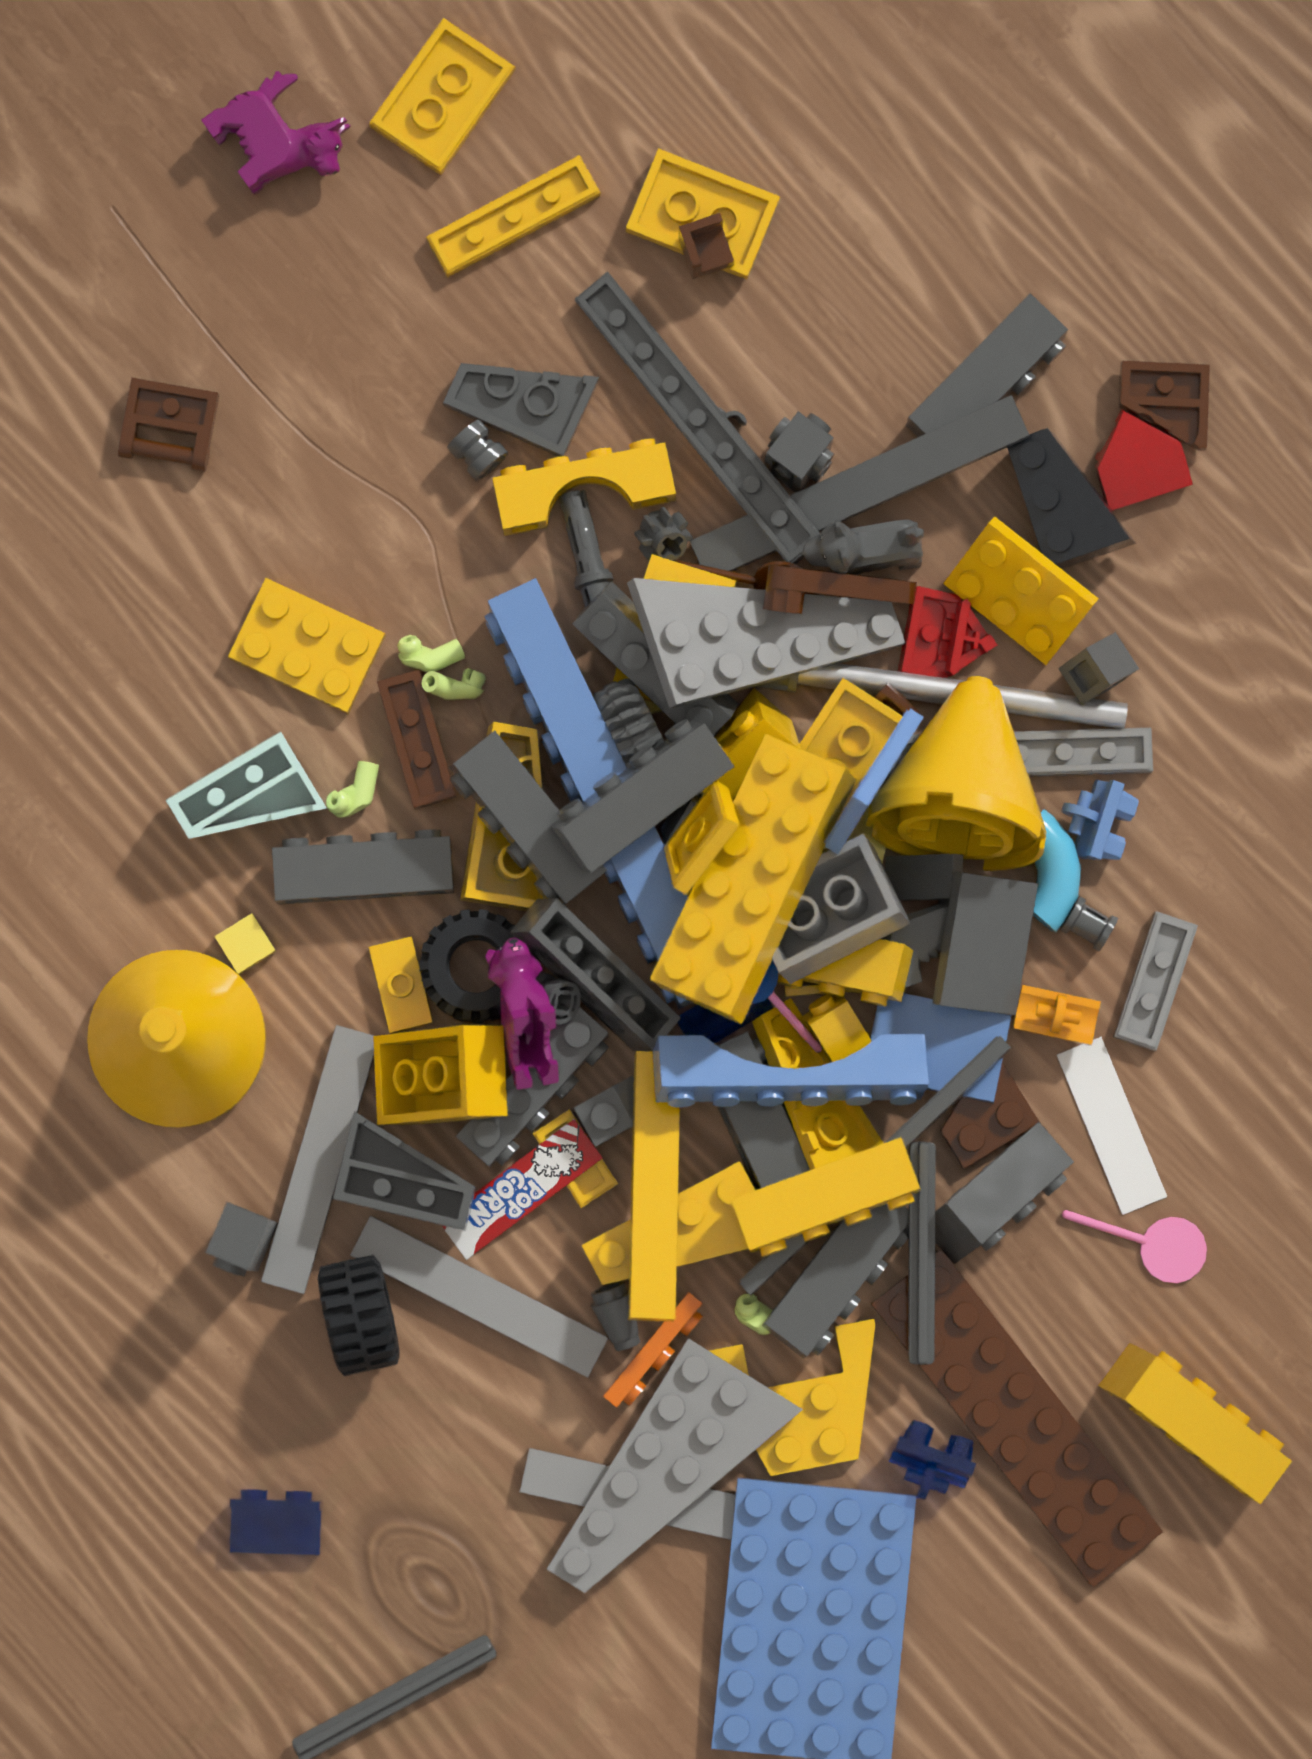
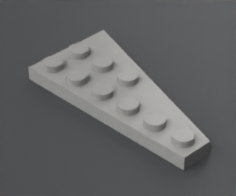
[627,578,905,709]
[547,1338,803,1593]

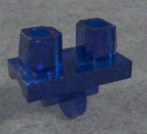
[889,1420,976,1501]

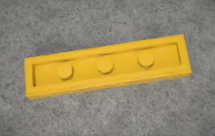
[426,155,600,278]

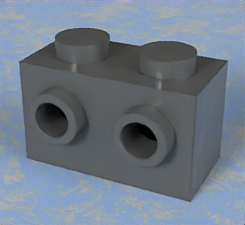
[764,411,834,493]

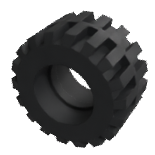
[419,909,515,1023]
[318,1255,400,1376]

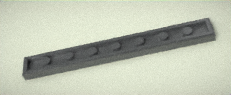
[574,271,820,565]
[690,395,1030,572]
[740,1036,1011,1296]

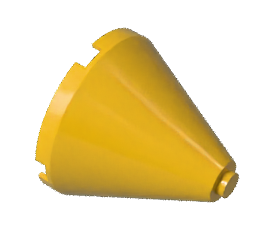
[866,676,1047,871]
[87,950,266,1128]

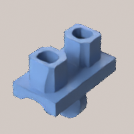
[1061,780,1139,860]

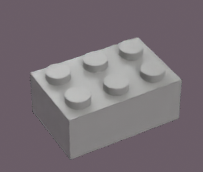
[772,834,911,984]

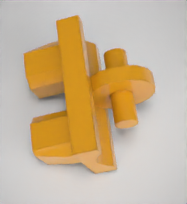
[1013,985,1101,1046]

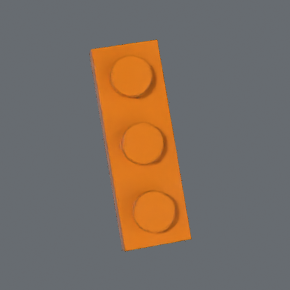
[603,1292,703,1408]

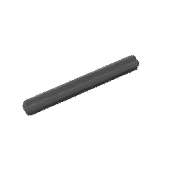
[908,1142,936,1365]
[292,1635,497,1759]

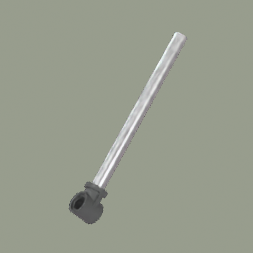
[748,664,1128,729]

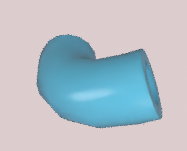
[1033,809,1082,933]

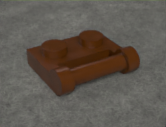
[118,378,219,472]

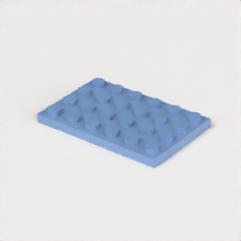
[711,1477,916,1759]

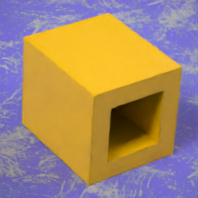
[802,994,872,1062]

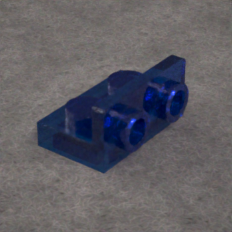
[230,1489,323,1555]

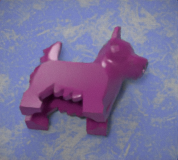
[201,71,350,195]
[485,938,559,1090]

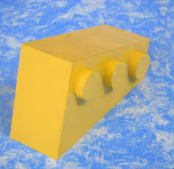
[701,688,801,801]

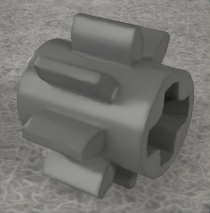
[634,507,693,561]

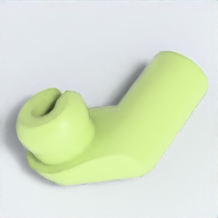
[397,635,465,673]
[422,668,486,700]
[326,761,379,818]
[734,1293,773,1335]

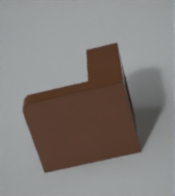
[678,213,734,279]

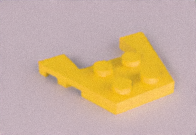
[709,1319,875,1476]

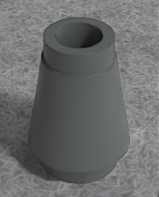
[590,1281,641,1351]

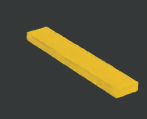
[628,1051,680,1322]

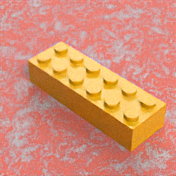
[650,734,856,1024]

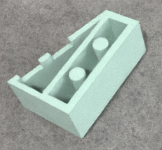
[166,731,327,839]

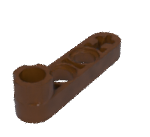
[763,565,917,614]

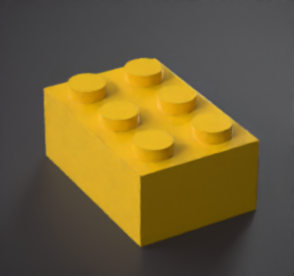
[373,1025,508,1125]

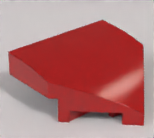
[1095,409,1193,510]
[897,586,997,678]

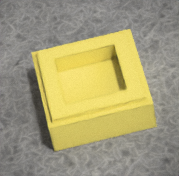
[214,913,276,975]

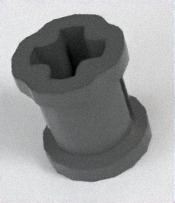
[1060,896,1118,952]

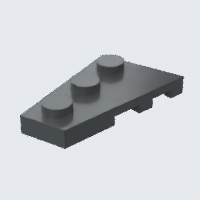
[443,363,599,457]

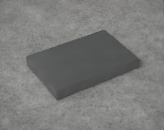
[932,871,1038,1015]

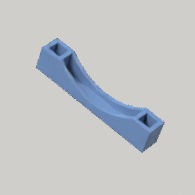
[653,1034,929,1107]

